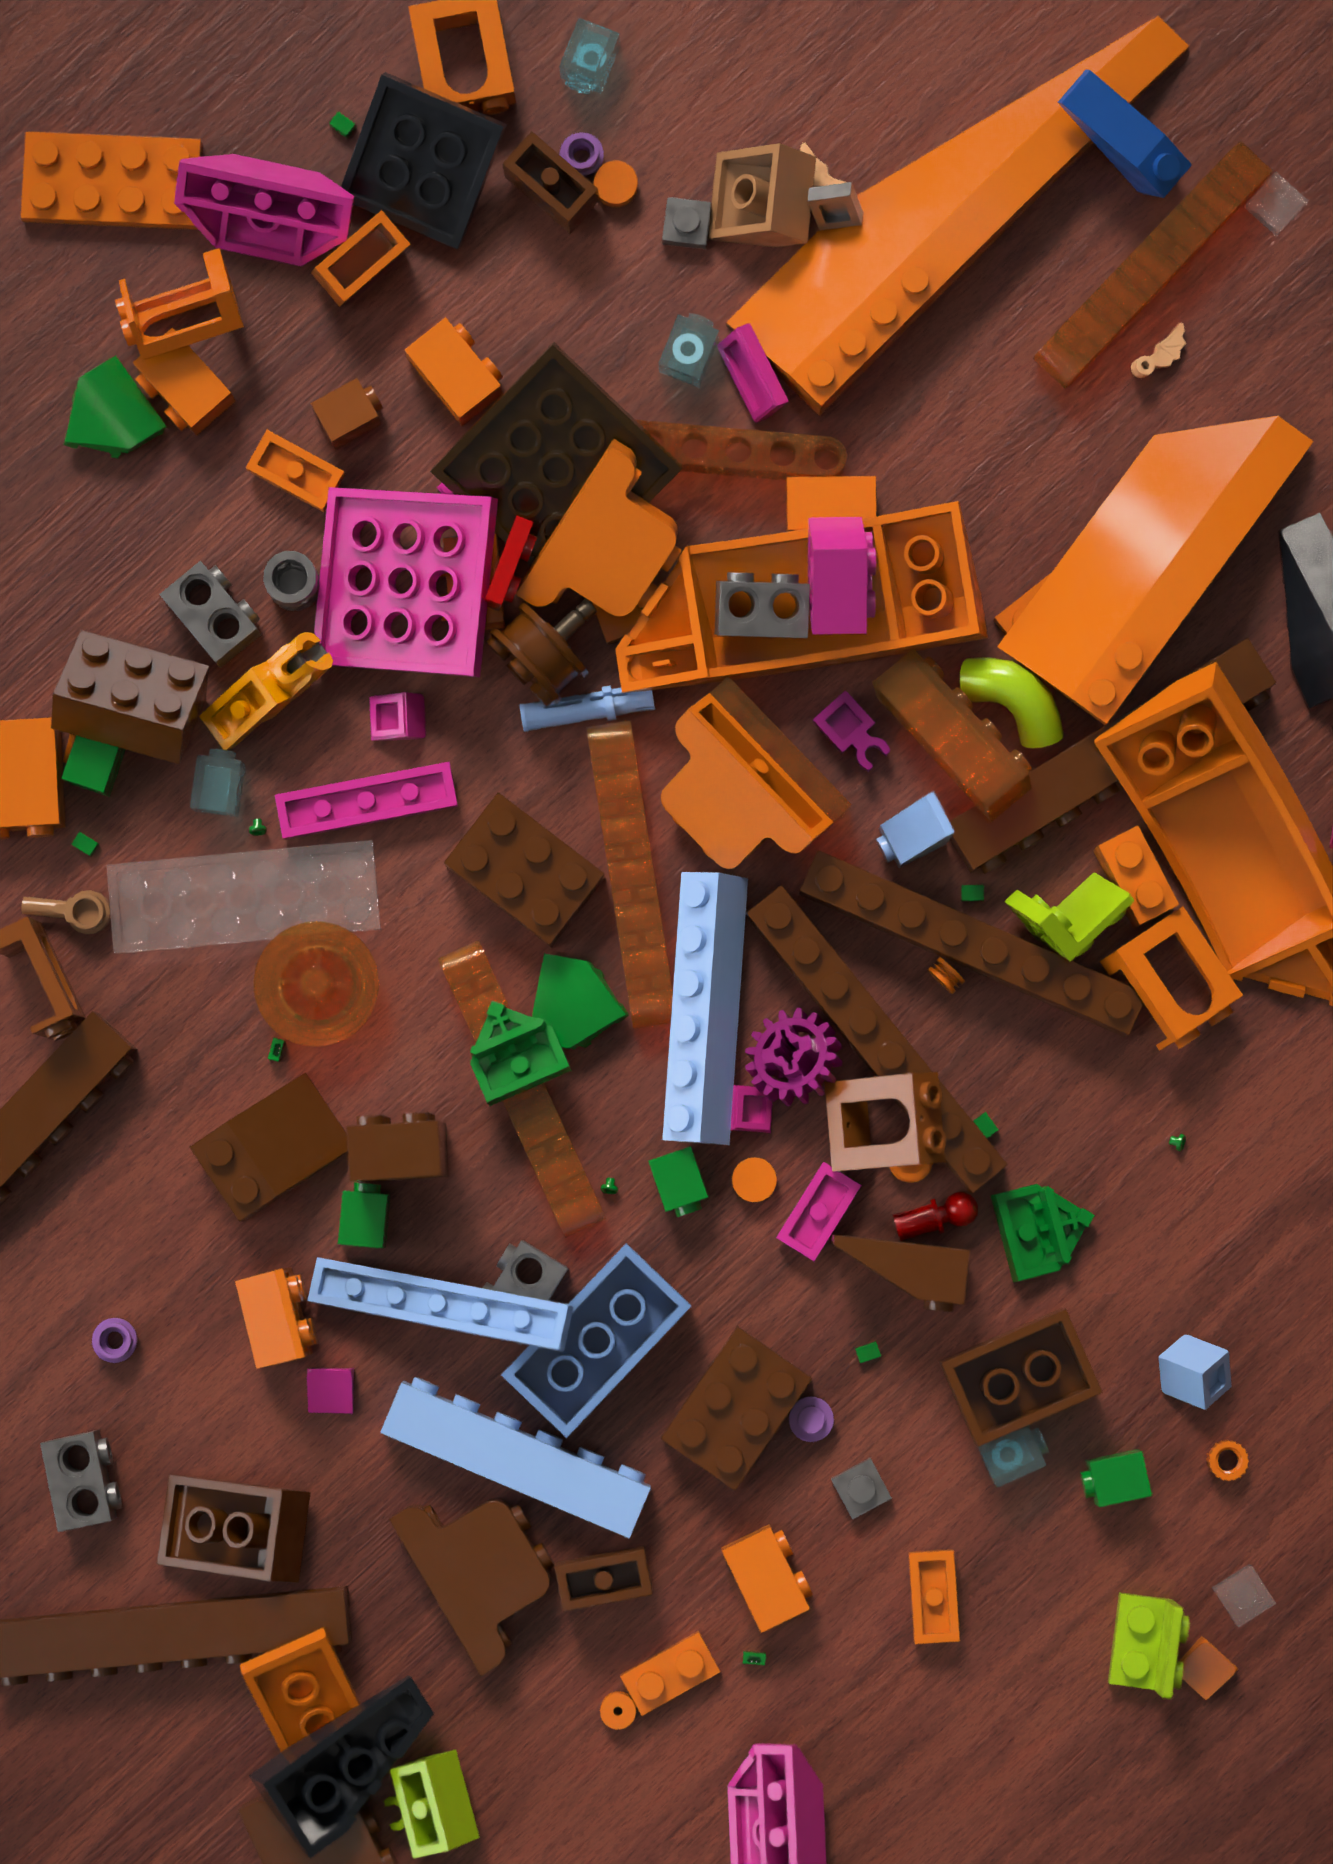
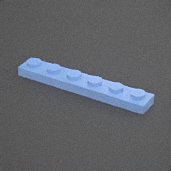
[307,1257,573,1352]

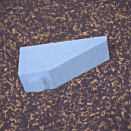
[876,792,954,868]

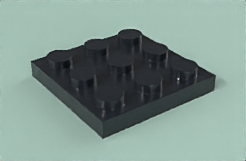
[341,72,507,249]

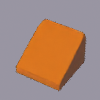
[1180,1636,1239,1700]

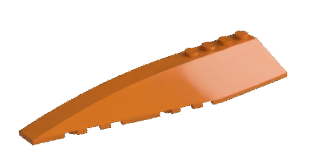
[726,16,1189,416]

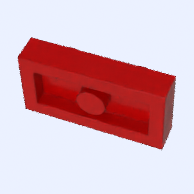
[484,516,537,611]

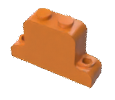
[515,439,682,616]
[661,693,833,869]

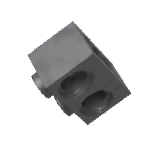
[159,560,261,668]
[714,572,810,638]
[483,1240,568,1346]
[40,1430,122,1532]

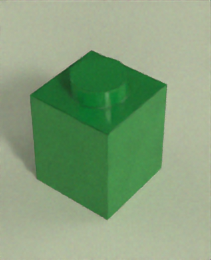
[61,736,126,797]
[648,1146,708,1217]
[338,1182,391,1248]
[1080,1449,1152,1507]

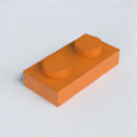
[245,430,346,512]
[908,1549,960,1644]
[620,1631,721,1716]

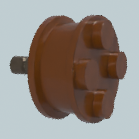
[486,598,598,707]

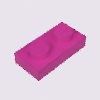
[776,1162,861,1261]

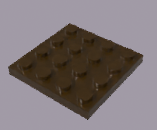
[430,342,683,566]

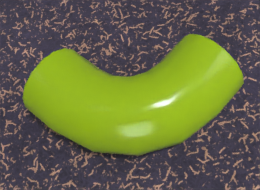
[960,657,1064,748]

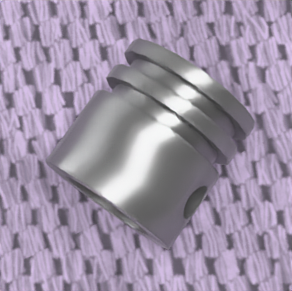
[263,551,320,611]

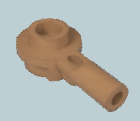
[21,890,111,935]

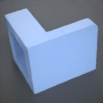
[1158,1335,1232,1410]

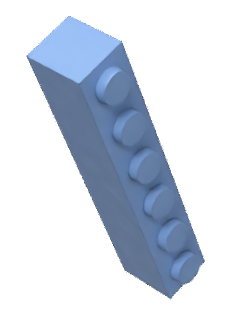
[663,872,748,1145]
[380,1377,651,1539]

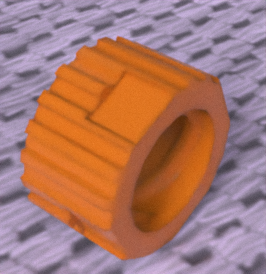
[1206,1440,1249,1481]

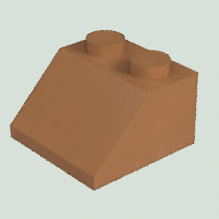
[708,143,816,247]

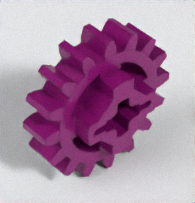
[745,1008,843,1106]

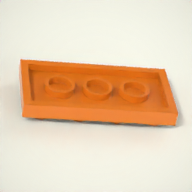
[21,131,203,230]

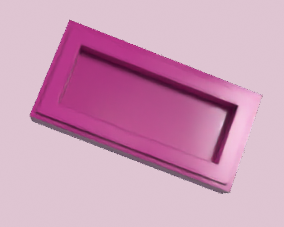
[717,323,789,423]

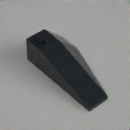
[1278,513,1333,709]
[249,1675,434,1859]

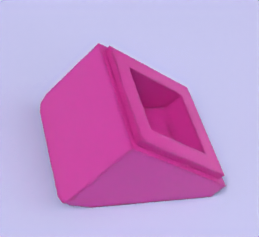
[369,692,426,741]
[731,1085,773,1133]
[307,1368,354,1413]

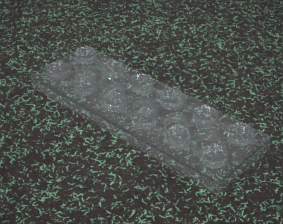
[106,840,381,954]

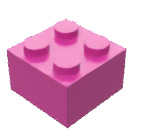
[808,517,876,634]

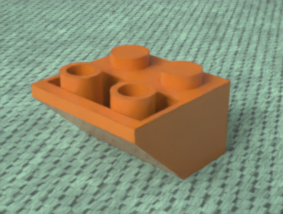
[235,1267,318,1369]

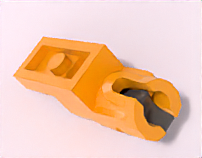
[199,632,333,752]

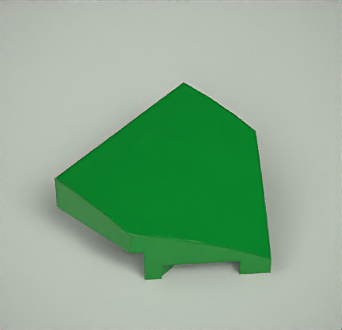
[64,356,166,459]
[532,953,629,1050]
[470,1001,571,1107]
[990,1184,1095,1282]

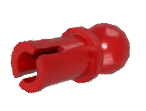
[892,1192,978,1242]

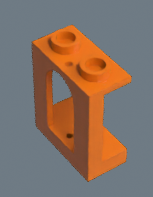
[408,0,516,115]
[115,248,244,360]
[1099,906,1243,1051]

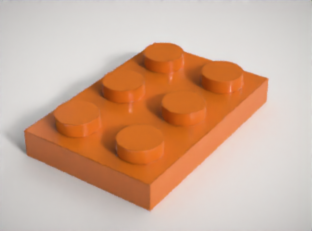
[240,1628,361,1752]

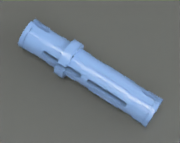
[519,685,655,732]

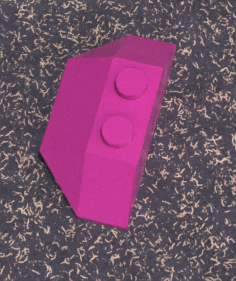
[174,154,354,266]
[727,1743,826,1864]

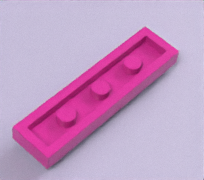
[275,762,458,840]

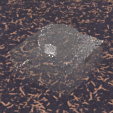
[1244,172,1309,237]
[1212,1564,1276,1628]

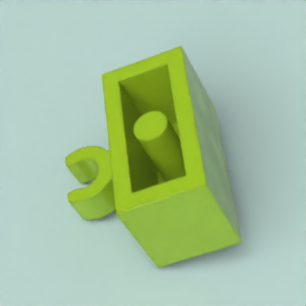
[384,1749,480,1858]

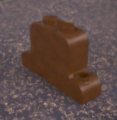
[389,1498,555,1676]
[238,1796,398,1864]

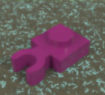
[812,690,890,772]

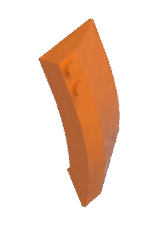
[997,416,1314,725]
[615,501,988,693]
[1094,662,1333,1006]

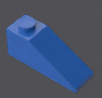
[1058,69,1192,198]

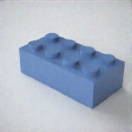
[501,1243,691,1438]

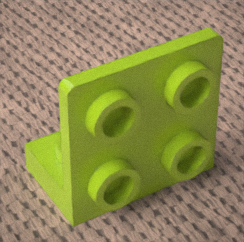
[1004,873,1134,961]
[1108,1592,1189,1699]

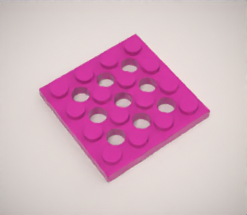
[314,487,498,678]

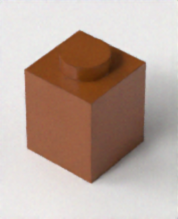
[311,378,383,450]

